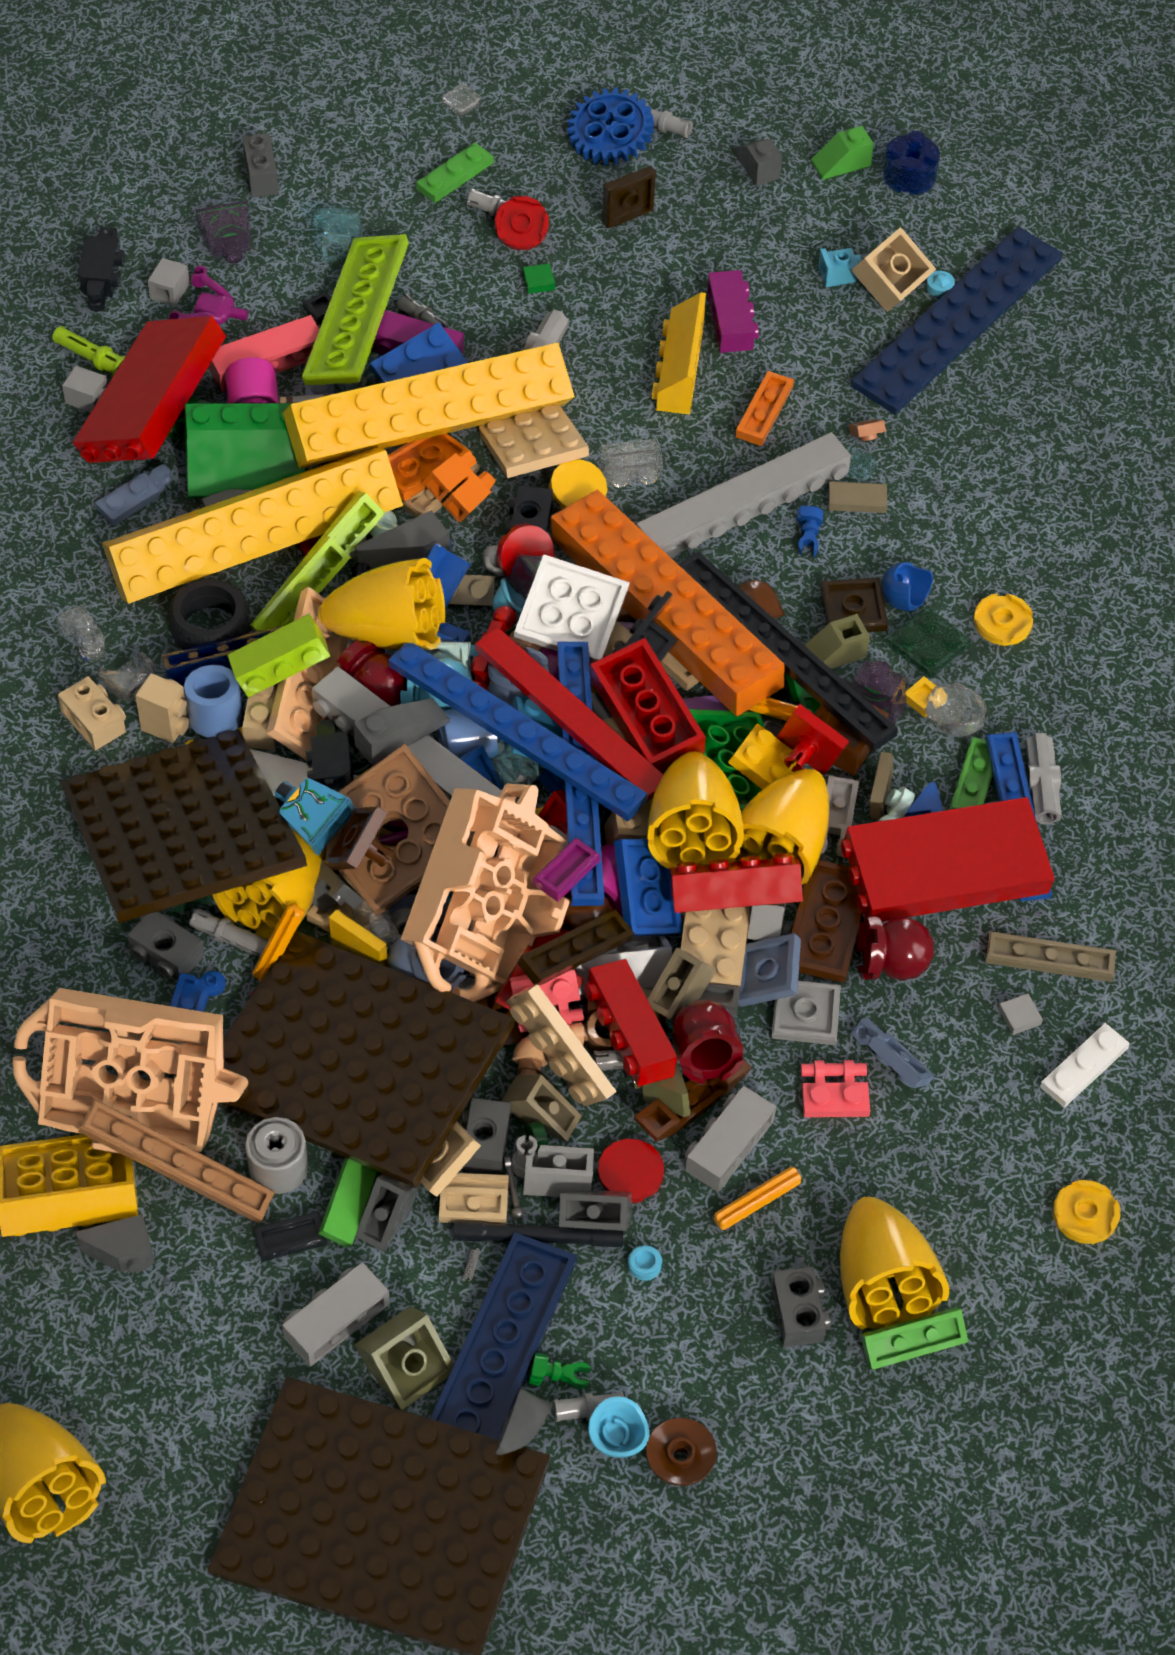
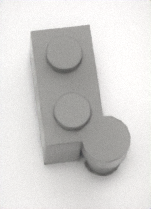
[512,1135,594,1197]

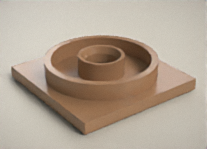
[325,744,474,916]

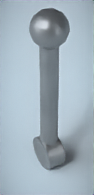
[503,1155,525,1220]

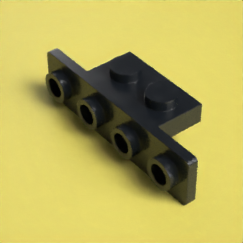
[593,591,678,692]

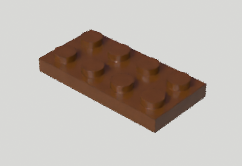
[791,860,862,983]

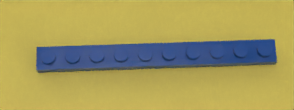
[557,642,604,906]
[388,643,648,821]

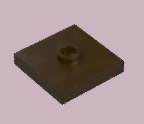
[602,166,656,229]
[820,578,888,632]

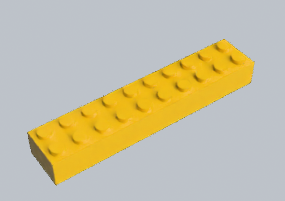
[283,343,575,469]
[102,447,403,604]

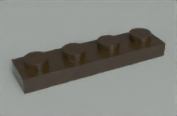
[517,909,635,986]

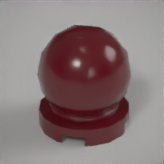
[336,640,408,706]
[856,915,935,981]
[672,1000,744,1084]

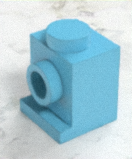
[818,248,862,287]

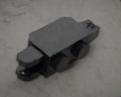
[78,227,125,313]
[306,719,354,792]

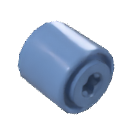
[184,665,243,738]
[436,709,498,759]

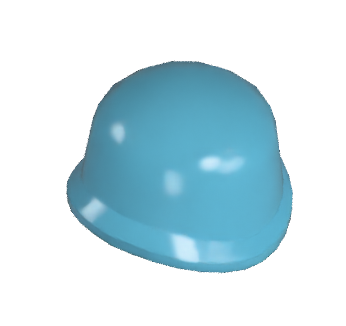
[492,578,527,626]
[588,1397,650,1458]

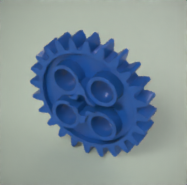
[567,87,654,166]

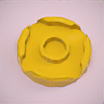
[549,459,608,510]
[973,594,1033,646]
[1053,1180,1120,1244]

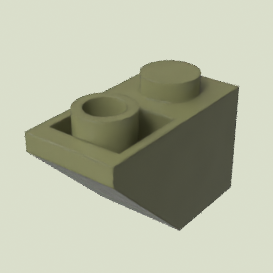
[805,614,870,669]

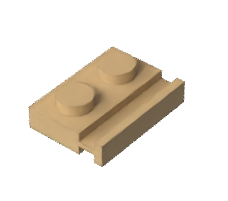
[439,1173,509,1224]

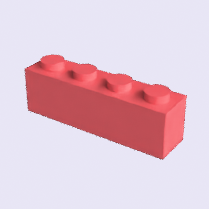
[208,315,320,392]

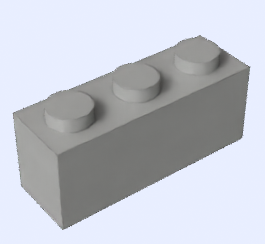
[685,1085,776,1192]
[282,1262,390,1367]

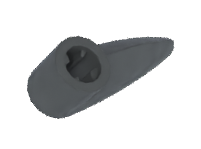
[495,1388,552,1455]

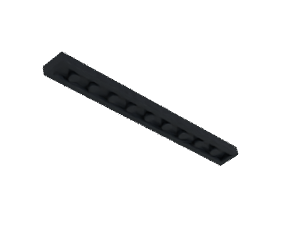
[678,552,898,751]

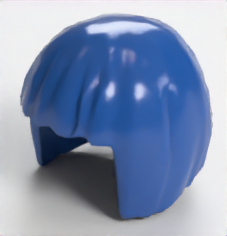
[882,562,933,612]

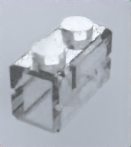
[600,438,663,487]

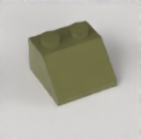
[354,1306,454,1411]

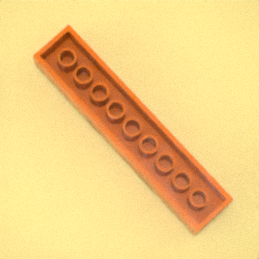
[551,489,785,717]

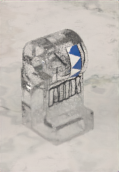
[56,604,106,663]

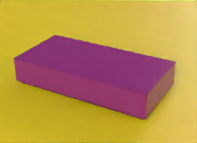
[533,838,600,902]

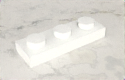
[1040,1023,1130,1108]

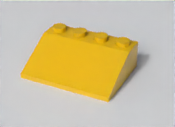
[0,1134,139,1237]

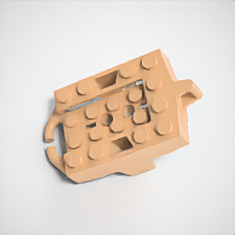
[401,783,570,1002]
[12,988,248,1153]

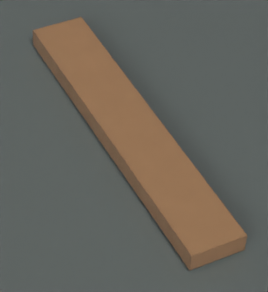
[78,1100,275,1223]

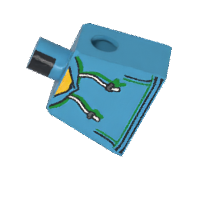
[275,778,355,856]

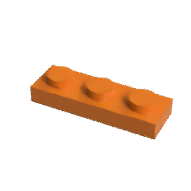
[735,371,794,446]

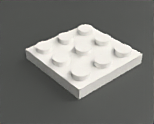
[514,554,630,663]

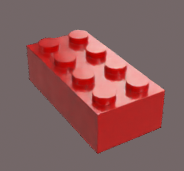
[590,638,706,774]

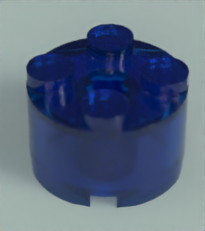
[883,131,940,195]

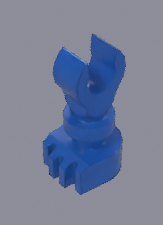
[796,506,824,557]

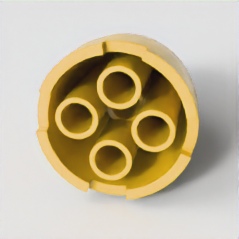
[318,558,445,650]
[647,751,744,869]
[733,769,830,885]
[213,828,327,940]
[840,1197,949,1330]
[0,1403,106,1544]

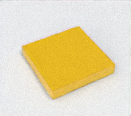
[329,910,388,967]

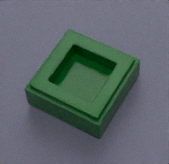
[523,263,555,294]

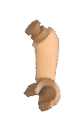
[512,1011,612,1076]

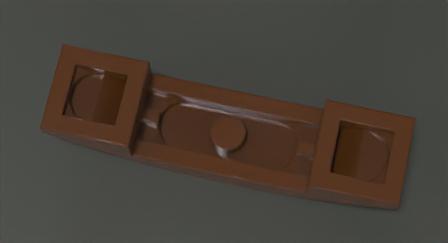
[634,1060,751,1142]

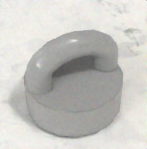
[483,545,506,576]

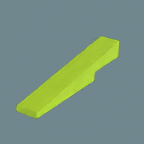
[250,492,385,637]

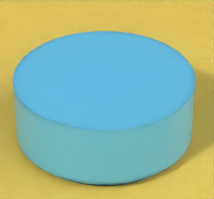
[628,1245,662,1281]

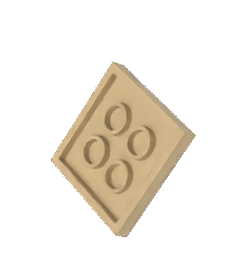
[479,405,589,478]

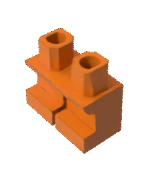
[422,450,496,522]

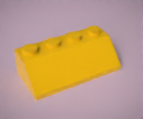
[652,292,706,414]

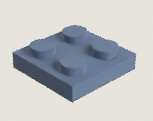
[739,933,801,1007]

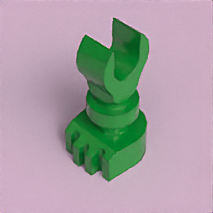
[529,1352,591,1389]

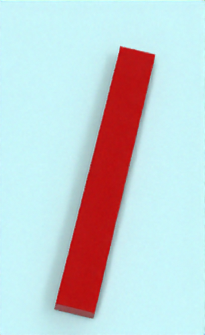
[475,627,663,803]

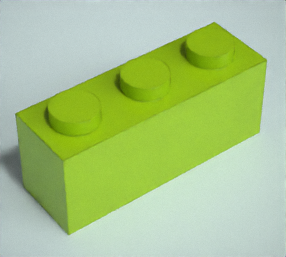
[228,613,330,698]

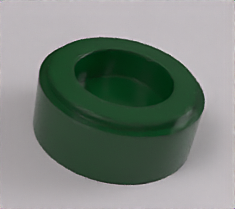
[525,1121,548,1154]

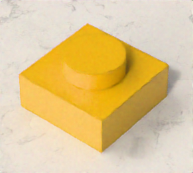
[903,676,946,718]

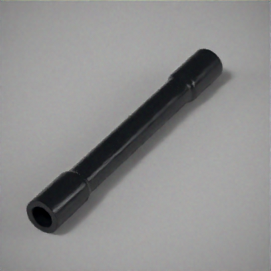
[453,1220,623,1248]

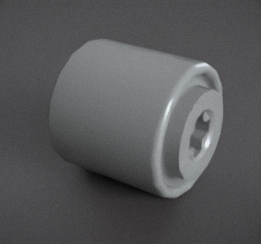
[245,1117,308,1194]

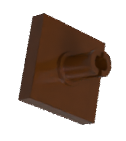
[324,806,393,870]

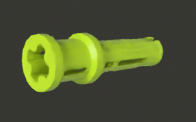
[52,326,126,376]

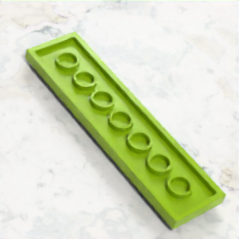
[302,234,409,386]

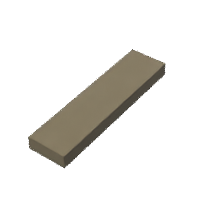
[985,931,1116,982]

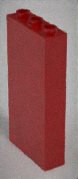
[72,316,226,463]
[841,797,1055,922]

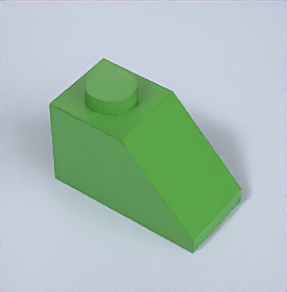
[811,126,874,180]

